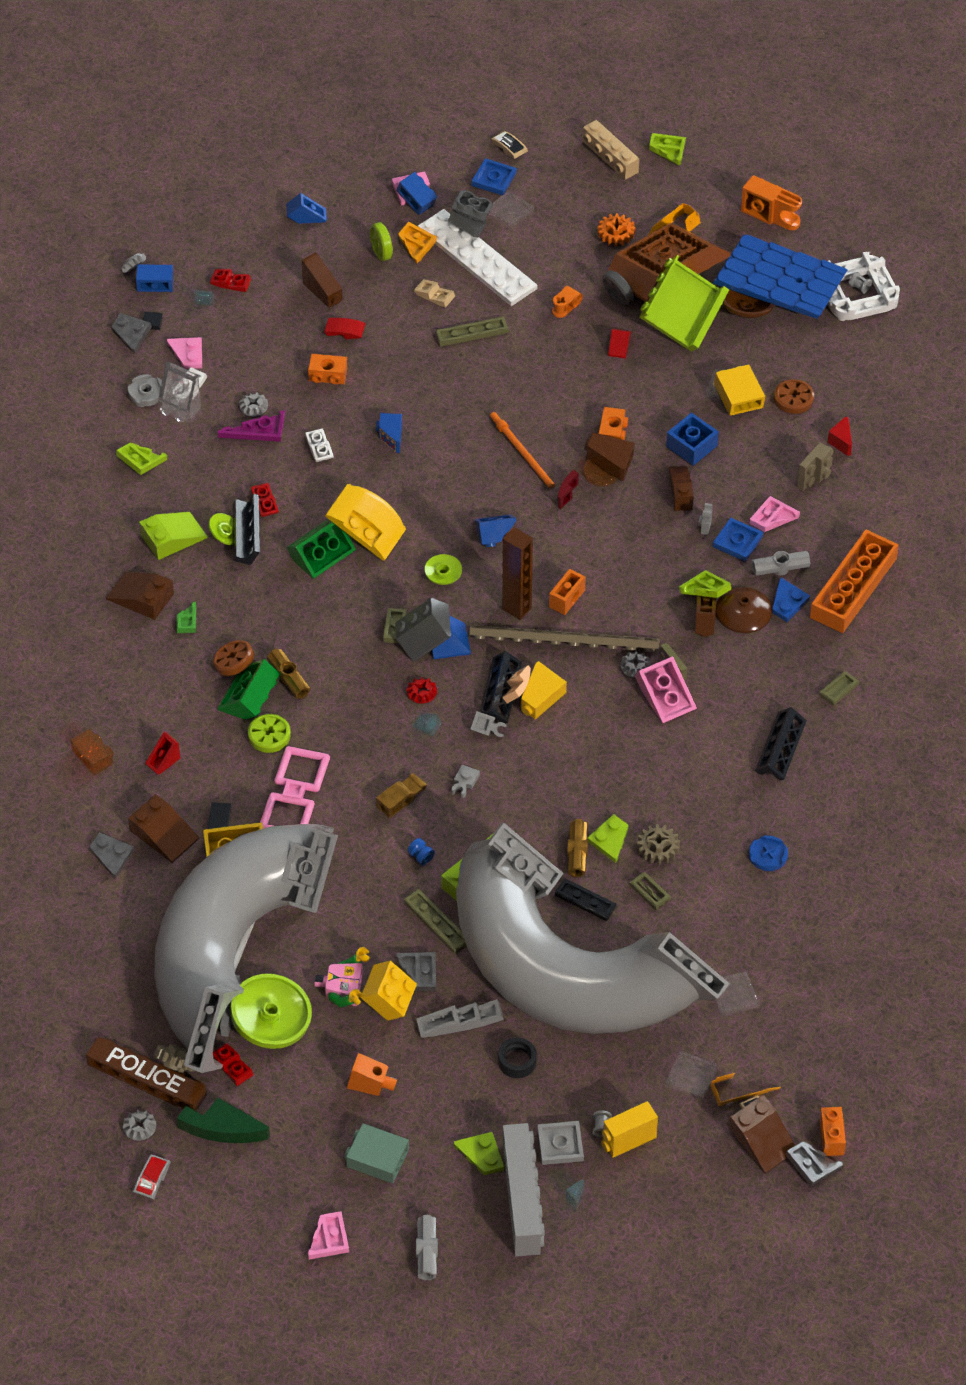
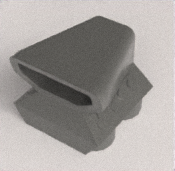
[448,190,493,238]

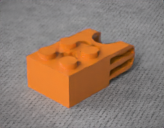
[741,175,802,230]

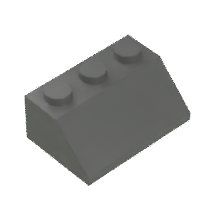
[395,598,451,661]

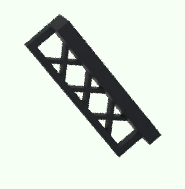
[233,494,260,565]
[480,651,522,724]
[755,707,807,781]

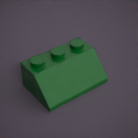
[286,519,356,579]
[217,659,280,720]

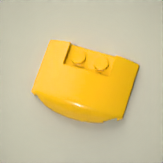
[325,484,406,561]

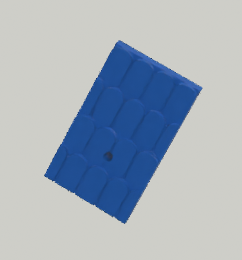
[712,235,848,319]

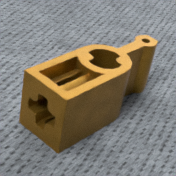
[376,773,427,819]

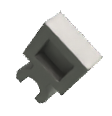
[698,503,713,535]
[471,711,507,737]
[452,765,480,798]

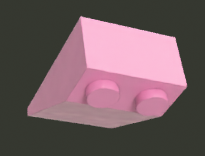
[634,656,697,724]

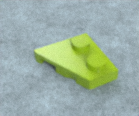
[649,133,686,165]
[587,814,628,863]
[454,1132,504,1175]

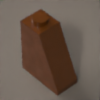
[302,252,343,308]
[584,432,635,481]

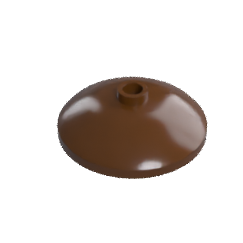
[722,289,774,318]
[716,587,772,633]

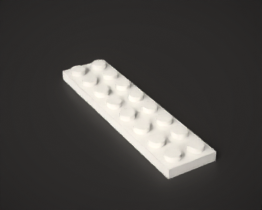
[418,209,537,306]

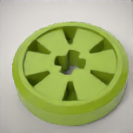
[370,222,393,262]
[248,714,291,753]

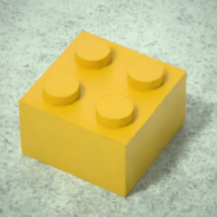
[361,960,417,1021]

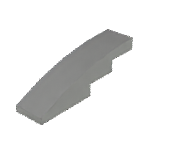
[417,999,504,1038]

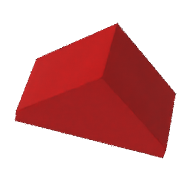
[608,328,632,359]
[827,417,852,456]
[145,732,181,775]

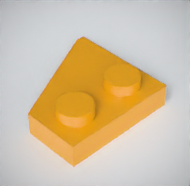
[398,222,437,264]

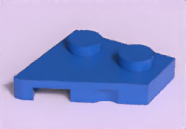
[772,578,810,622]

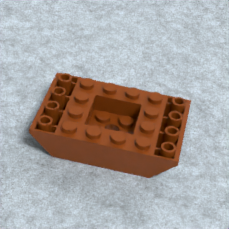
[608,223,731,302]

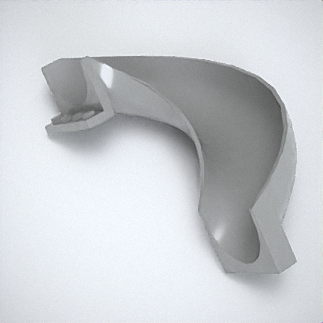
[456,823,730,1034]
[154,824,338,1073]

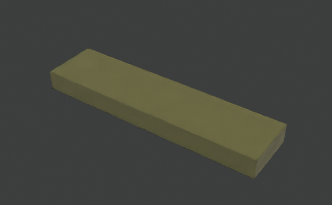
[435,317,509,347]
[404,889,467,954]

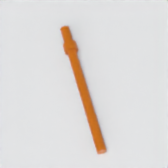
[490,412,555,489]

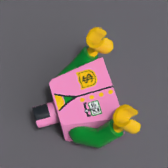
[315,947,369,1008]

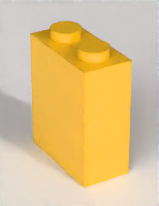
[714,365,765,416]
[601,1101,658,1158]

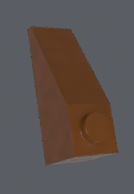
[669,466,694,511]
[695,596,716,637]

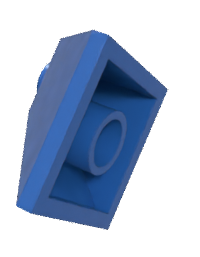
[475,514,516,547]
[432,616,471,659]

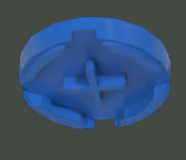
[749,835,788,871]

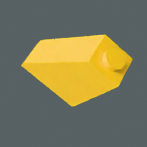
[521,661,567,720]

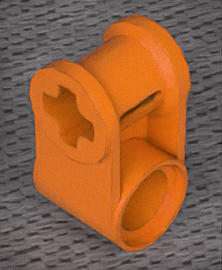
[552,286,583,318]

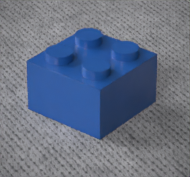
[666,412,719,466]

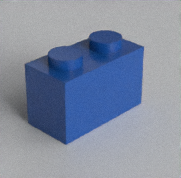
[396,172,437,215]
[136,264,174,292]

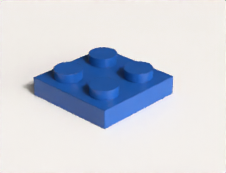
[471,158,517,196]
[713,518,763,562]

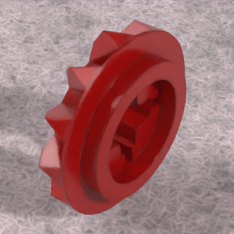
[407,677,437,704]

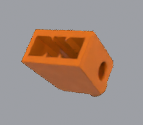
[347,1053,397,1096]

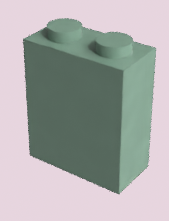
[344,1124,409,1183]

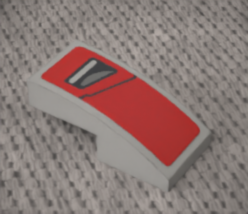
[133,1154,171,1199]

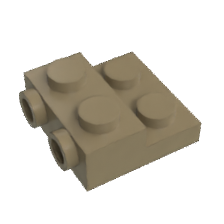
[797,442,834,491]

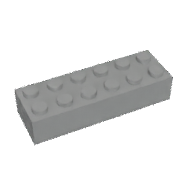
[503,1123,545,1257]

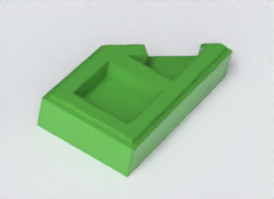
[177,602,196,633]

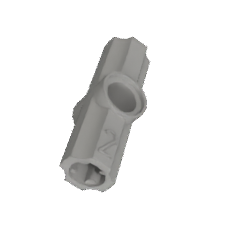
[752,551,810,576]
[416,1215,438,1280]

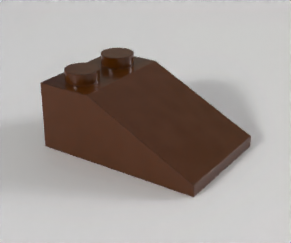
[106,572,174,620]
[128,794,200,863]
[727,1095,795,1174]

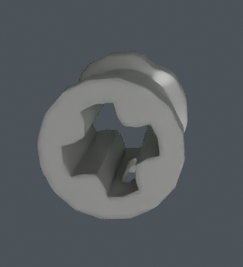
[849,272,872,294]
[593,1110,612,1137]

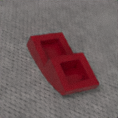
[558,470,579,510]

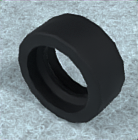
[498,1037,537,1078]

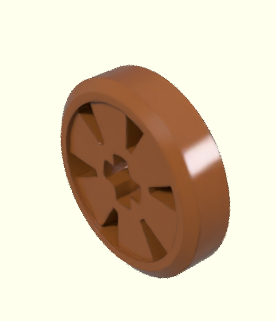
[774,379,814,414]
[213,640,254,676]

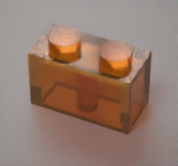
[71,729,114,776]

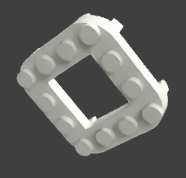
[827,252,900,321]

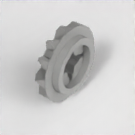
[121,253,146,273]
[239,392,268,417]
[620,651,651,677]
[123,1109,156,1141]

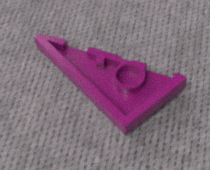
[218,410,285,442]

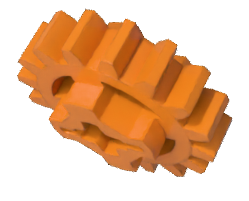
[597,213,635,247]

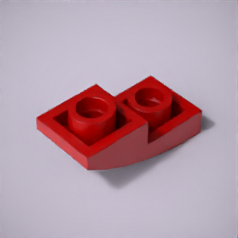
[210,269,251,292]
[324,318,366,339]
[251,483,279,517]
[213,1043,253,1086]

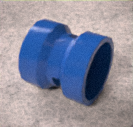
[407,838,435,866]

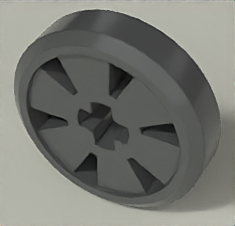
[602,270,634,306]

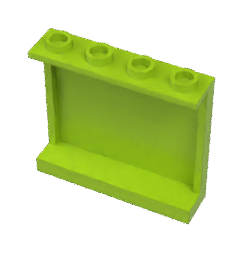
[639,255,729,352]

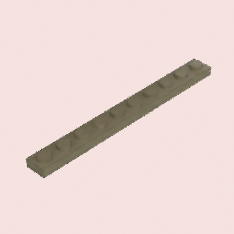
[469,625,660,651]

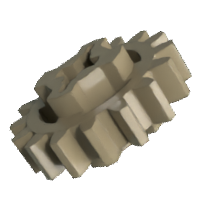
[637,824,680,865]
[154,1044,195,1073]

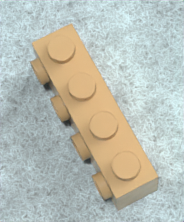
[582,120,639,180]

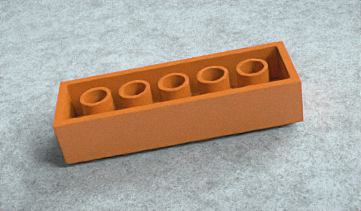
[810,529,899,633]

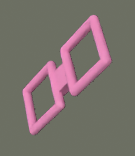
[260,746,330,829]

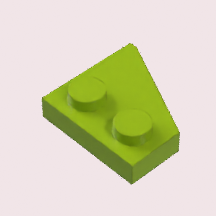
[116,443,167,475]
[679,570,731,598]

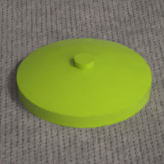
[230,974,312,1049]

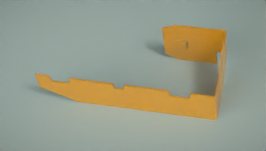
[648,203,701,235]
[710,1073,781,1106]

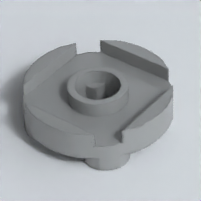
[128,374,165,407]

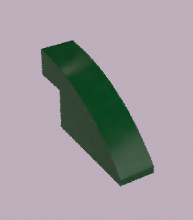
[177,1098,270,1143]

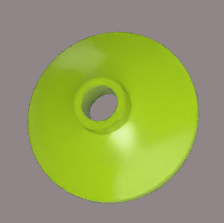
[209,513,233,545]
[425,554,462,585]

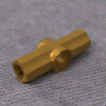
[267,648,310,699]
[567,819,588,877]

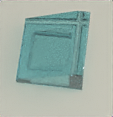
[195,290,215,305]
[412,713,442,736]
[566,1179,585,1210]

